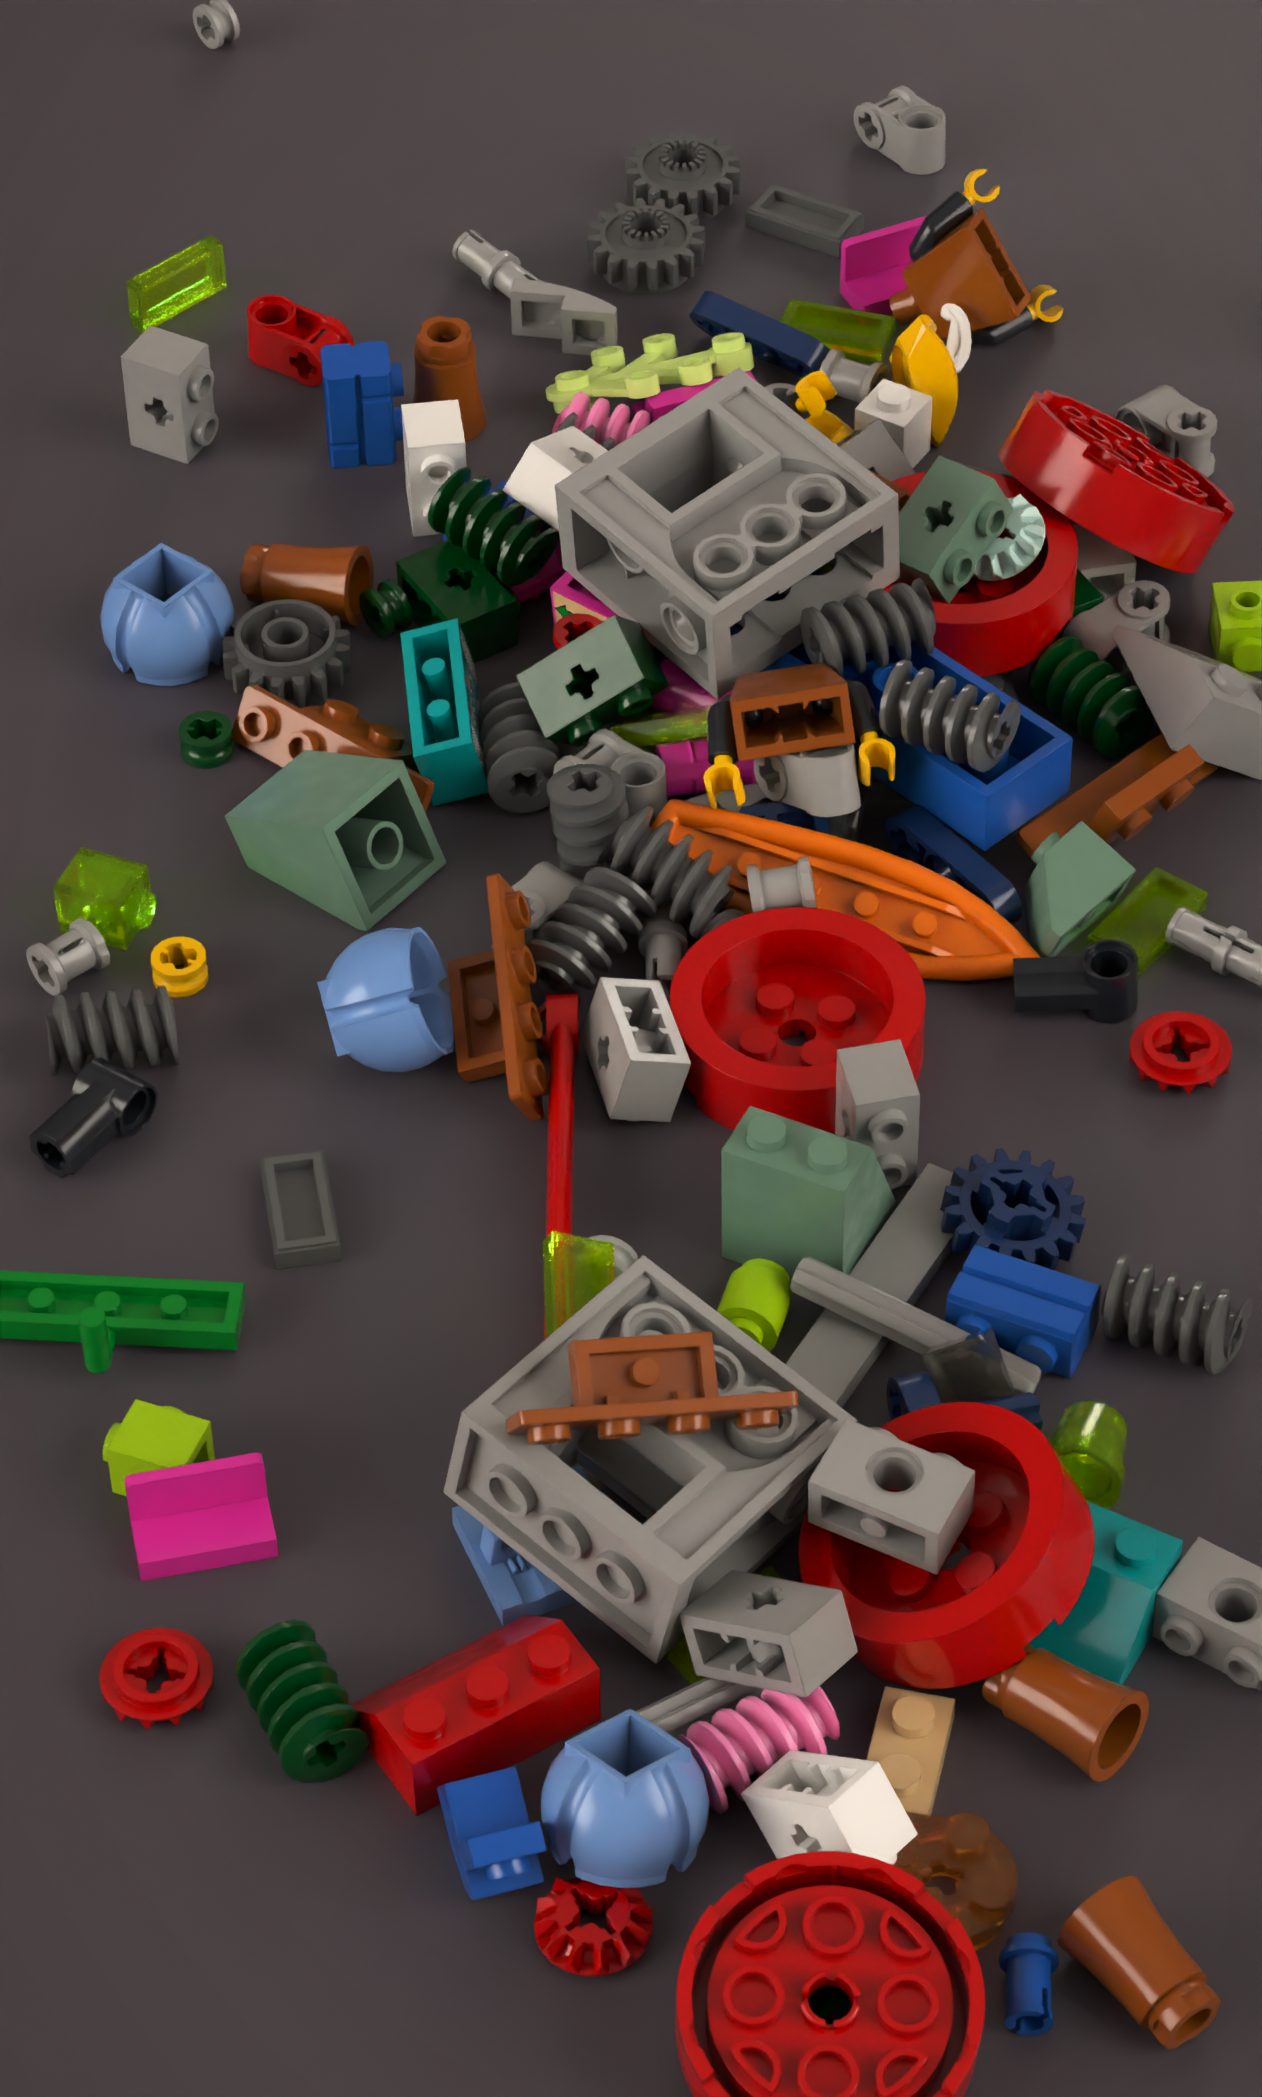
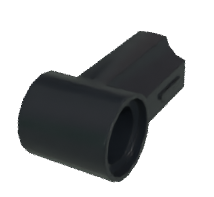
[1013,939,1138,1024]
[29,1057,158,1179]

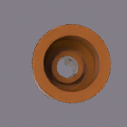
[413,315,487,442]
[240,543,374,626]
[982,1644,1149,1782]
[1057,1875,1222,2050]

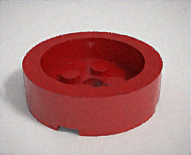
[998,390,1235,574]
[883,470,1078,677]
[669,907,926,1134]
[798,1402,1095,1689]
[675,1851,985,2097]

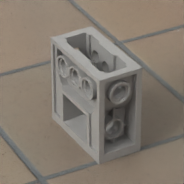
[555,368,900,700]
[443,1255,857,1664]

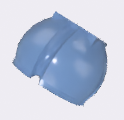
[100,543,235,686]
[317,927,455,1072]
[541,1708,709,1888]

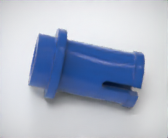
[999,1932,1059,2036]

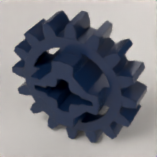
[940,1148,1086,1270]

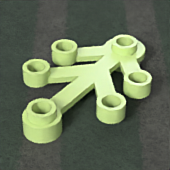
[545,332,754,414]

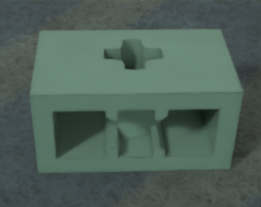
[896,455,1014,604]

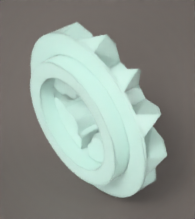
[972,494,1046,581]

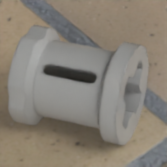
[819,349,888,404]
[746,856,817,912]
[26,918,110,996]

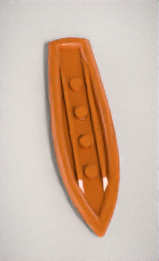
[651,799,1040,981]

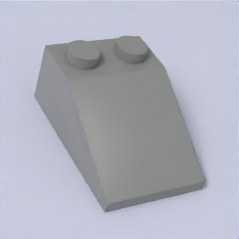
[1111,625,1262,780]

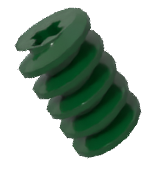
[428,466,560,587]
[1028,635,1153,760]
[235,1620,369,1783]

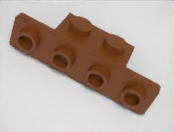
[232,685,435,813]
[1016,733,1219,865]
[447,873,549,1122]
[506,1331,799,1445]

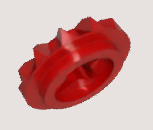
[1129,1011,1232,1096]
[99,1628,214,1730]
[534,1877,653,1977]

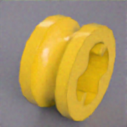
[150,936,208,998]

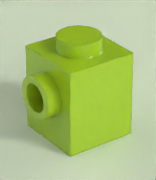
[1208,580,1262,672]
[103,1399,215,1497]

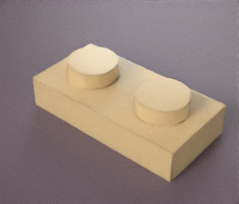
[867,1686,955,1832]

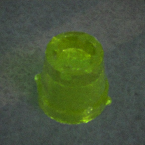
[1049,1400,1128,1509]

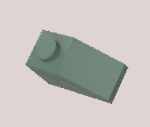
[1024,820,1136,957]

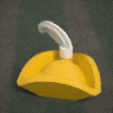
[889,303,972,448]

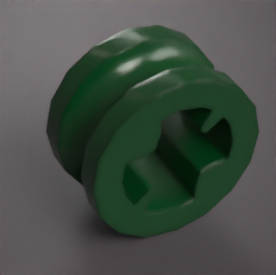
[359,579,413,639]
[178,711,234,769]

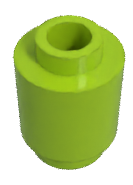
[717,1258,793,1352]

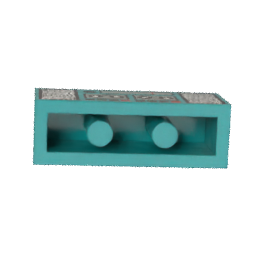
[400,618,489,806]

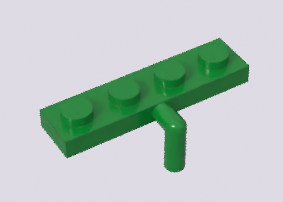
[0,1270,246,1374]

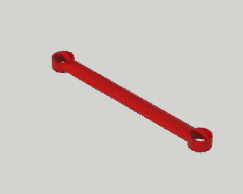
[537,994,579,1340]

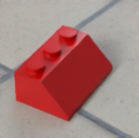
[350,1615,601,1816]

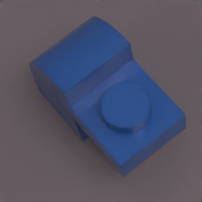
[437,1766,547,1900]

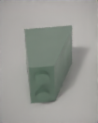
[225,750,447,931]
[721,1106,896,1280]

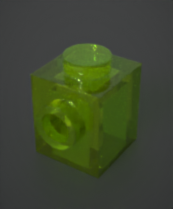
[54,847,156,950]

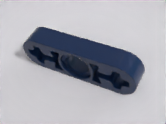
[690,291,830,378]
[884,805,1022,924]

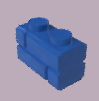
[320,341,404,469]
[945,1244,1102,1378]

